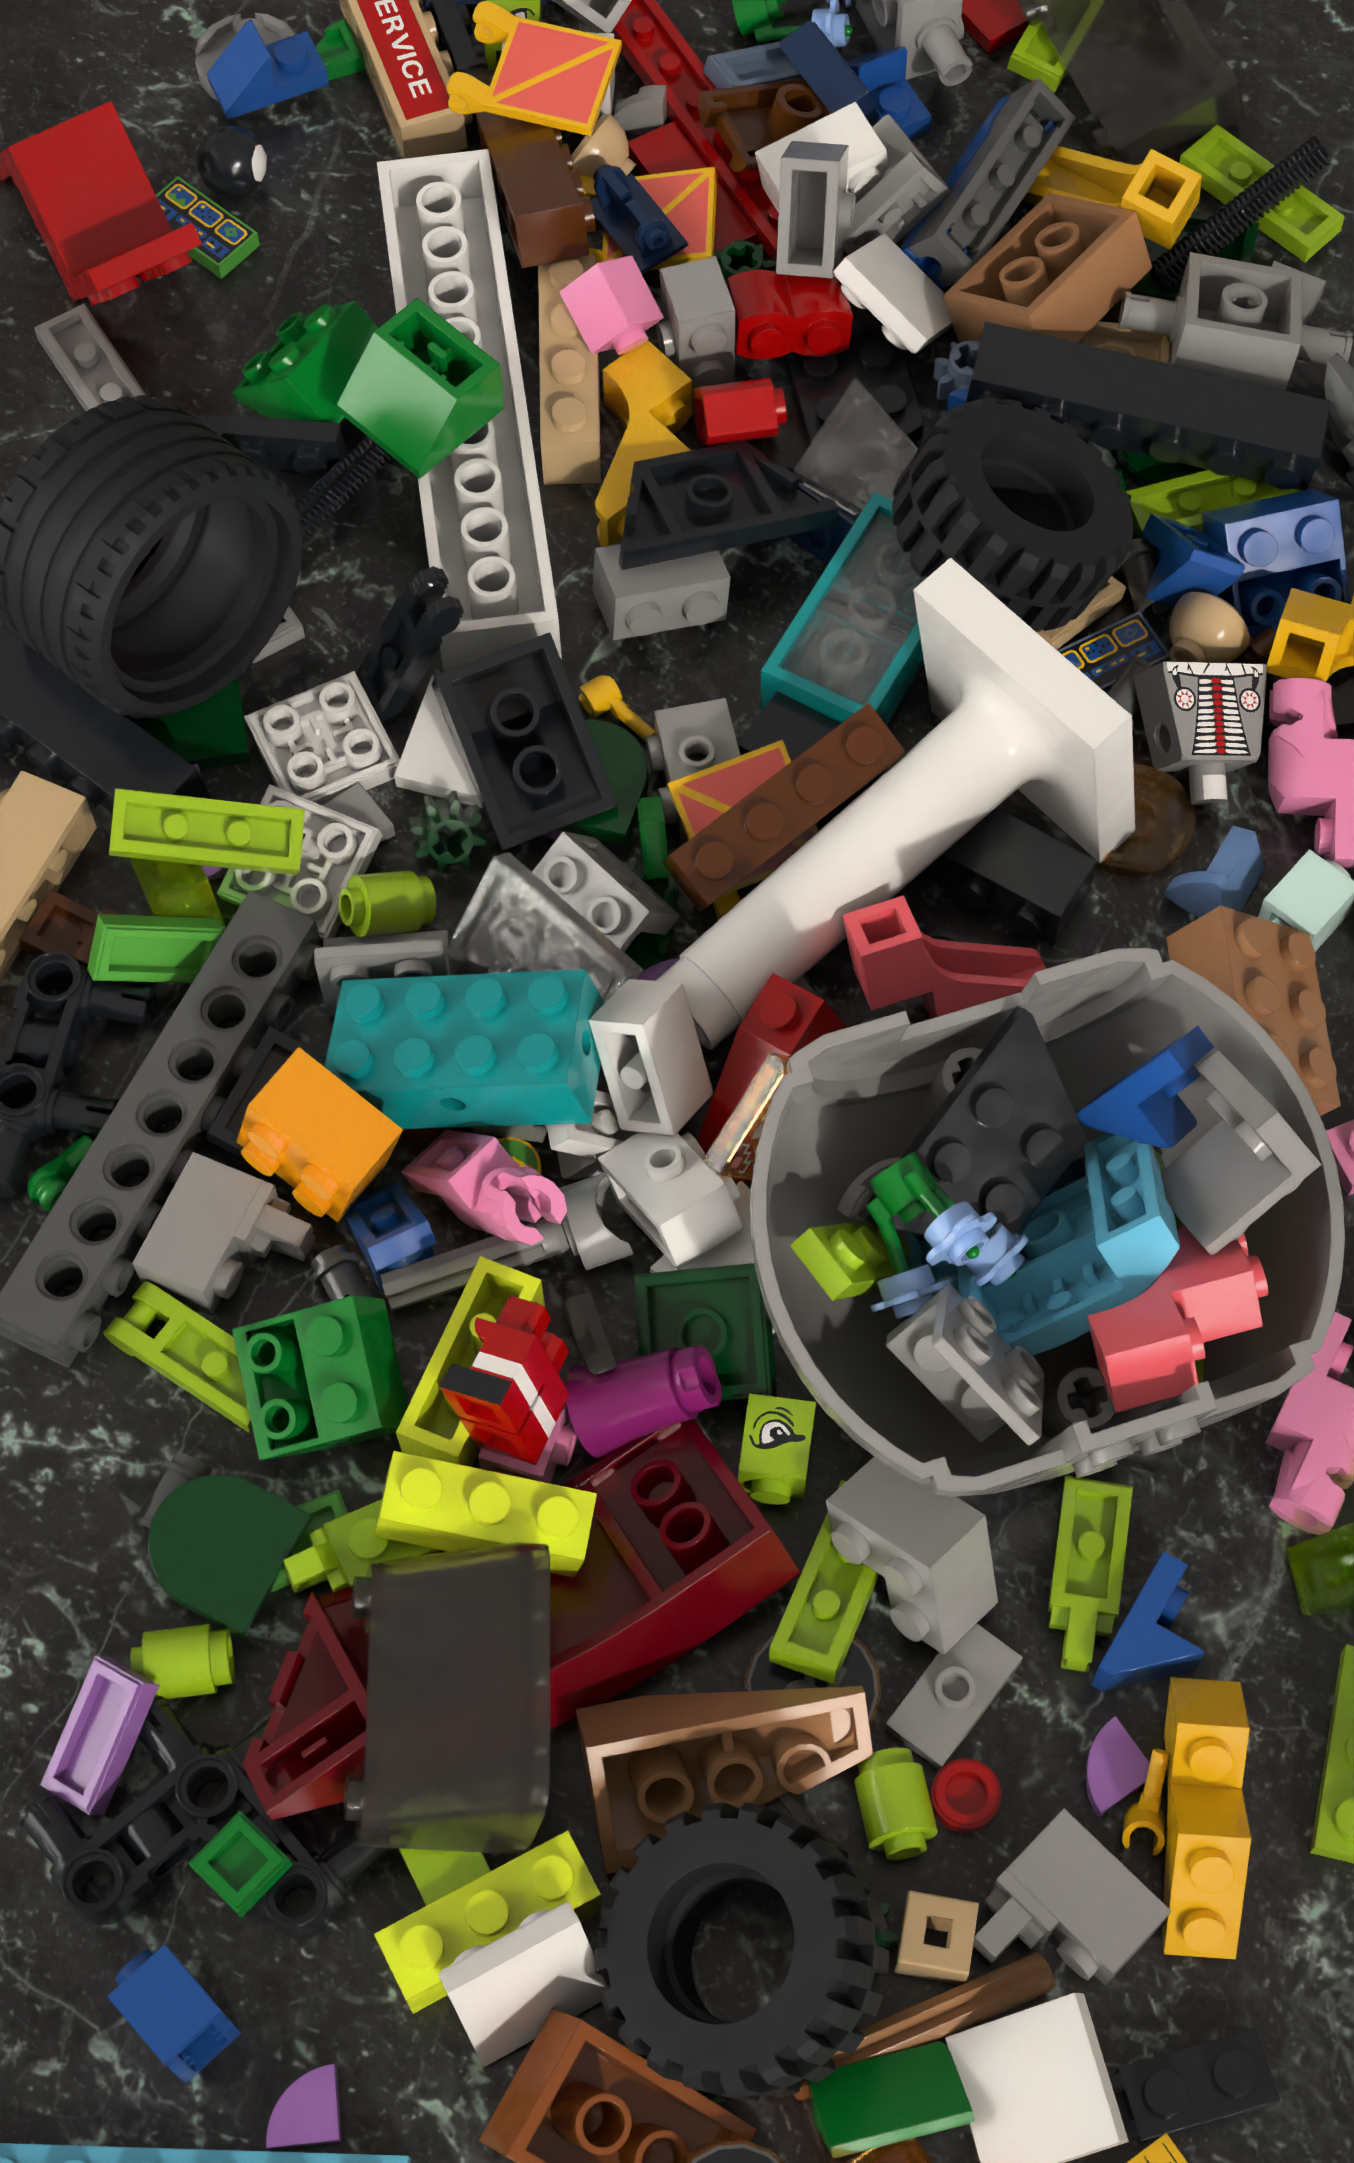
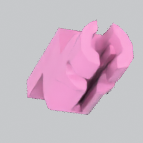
[1268,678,1354,875]
[401,1129,567,1245]
[1265,1312,1354,1536]

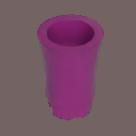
[565,1345,722,1458]

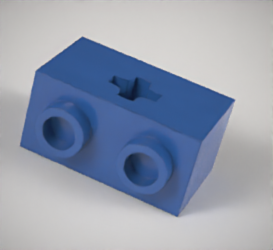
[107,1944,241,2084]

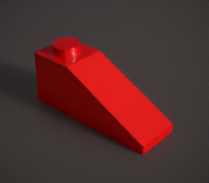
[697,973,847,1186]

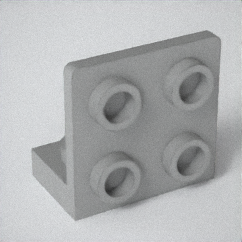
[843,115,951,255]
[492,831,680,988]
[314,930,451,1016]
[1161,1050,1322,1255]
[886,1283,1044,1446]

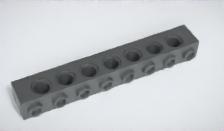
[0,890,322,1368]

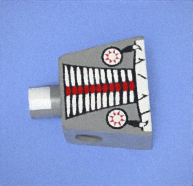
[1134,662,1267,806]

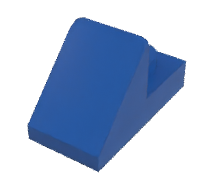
[207,19,329,120]
[847,47,932,139]
[1141,513,1246,607]
[1076,1025,1214,1148]
[343,1182,437,1292]
[1091,1551,1204,1692]

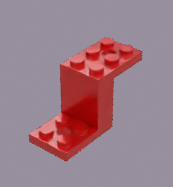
[0,101,202,306]

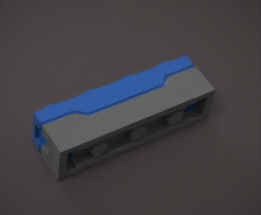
[900,78,1076,290]

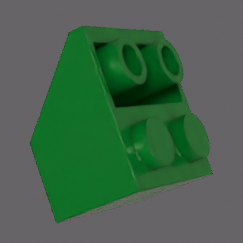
[337,298,505,479]
[231,301,378,423]
[232,1295,408,1460]

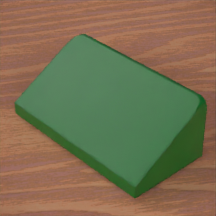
[807,2041,974,2158]

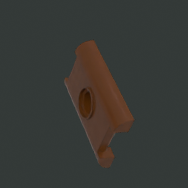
[698,79,831,172]

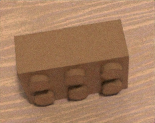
[943,193,1152,343]
[1166,905,1341,1116]

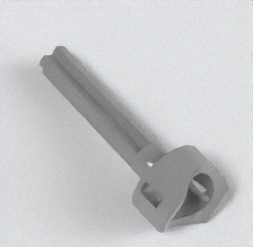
[380,1172,634,1311]

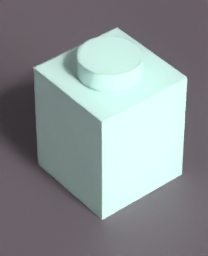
[1258,849,1354,952]

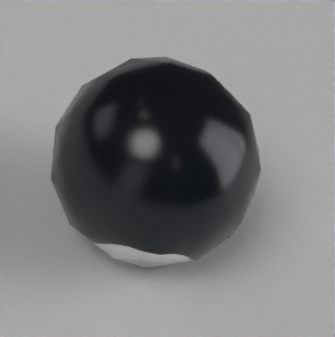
[197,125,267,198]

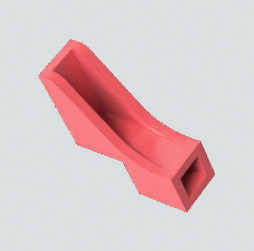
[842,895,1046,1019]
[1087,1222,1268,1413]

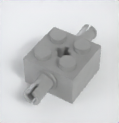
[855,0,973,86]
[1118,252,1353,391]

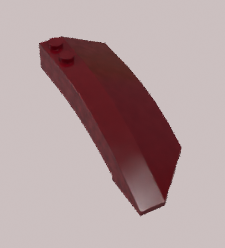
[242,1419,801,1820]

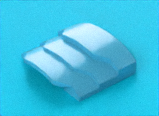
[908,1133,1180,1355]

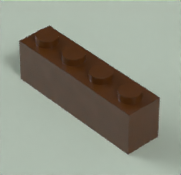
[476,112,596,268]
[662,703,907,912]

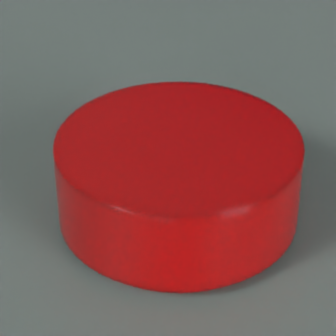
[930,1758,1001,1834]

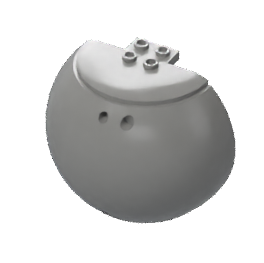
[750,948,1345,1497]

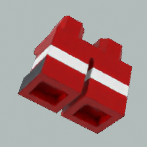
[439,1296,569,1465]

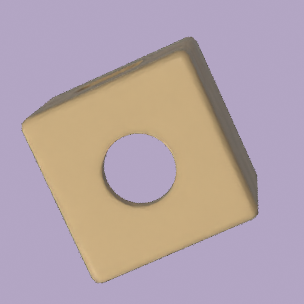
[894,1890,979,1985]

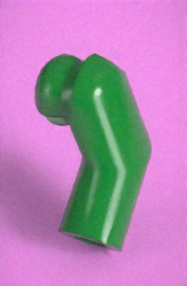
[27,1134,93,1212]

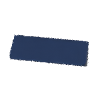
[779,20,880,127]

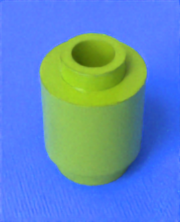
[338,870,436,937]
[130,1624,235,1701]
[854,1748,938,1860]

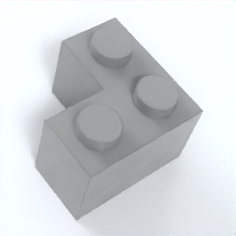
[826,1457,998,1655]

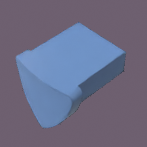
[1164,826,1265,917]

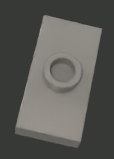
[884,1623,1023,1770]

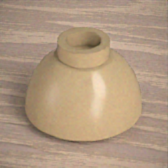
[571,114,636,178]
[1169,592,1250,663]

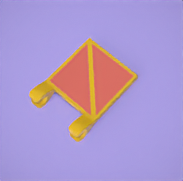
[447,1,622,136]
[580,167,717,270]
[667,739,818,921]

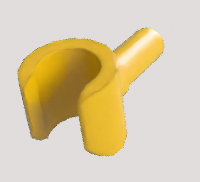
[578,675,655,741]
[1122,1749,1170,1856]

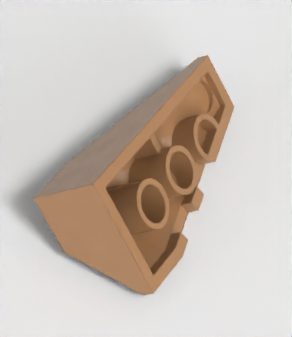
[575,1686,873,1874]

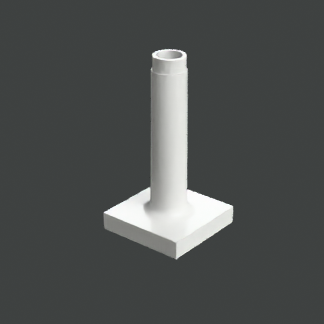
[656,558,1135,1050]

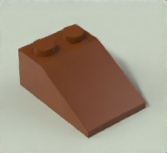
[479,2008,757,2163]

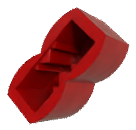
[727,270,853,359]
[692,377,787,446]

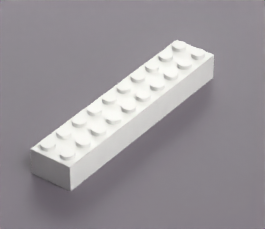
[377,149,562,672]

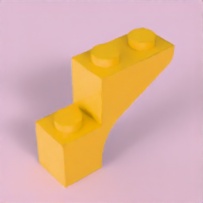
[1023,146,1202,250]
[595,340,692,547]
[1267,588,1354,682]
[1162,1677,1251,1959]

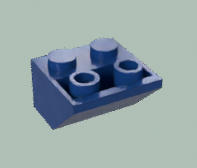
[1201,488,1350,637]

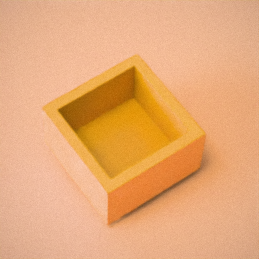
[236,1047,403,1223]

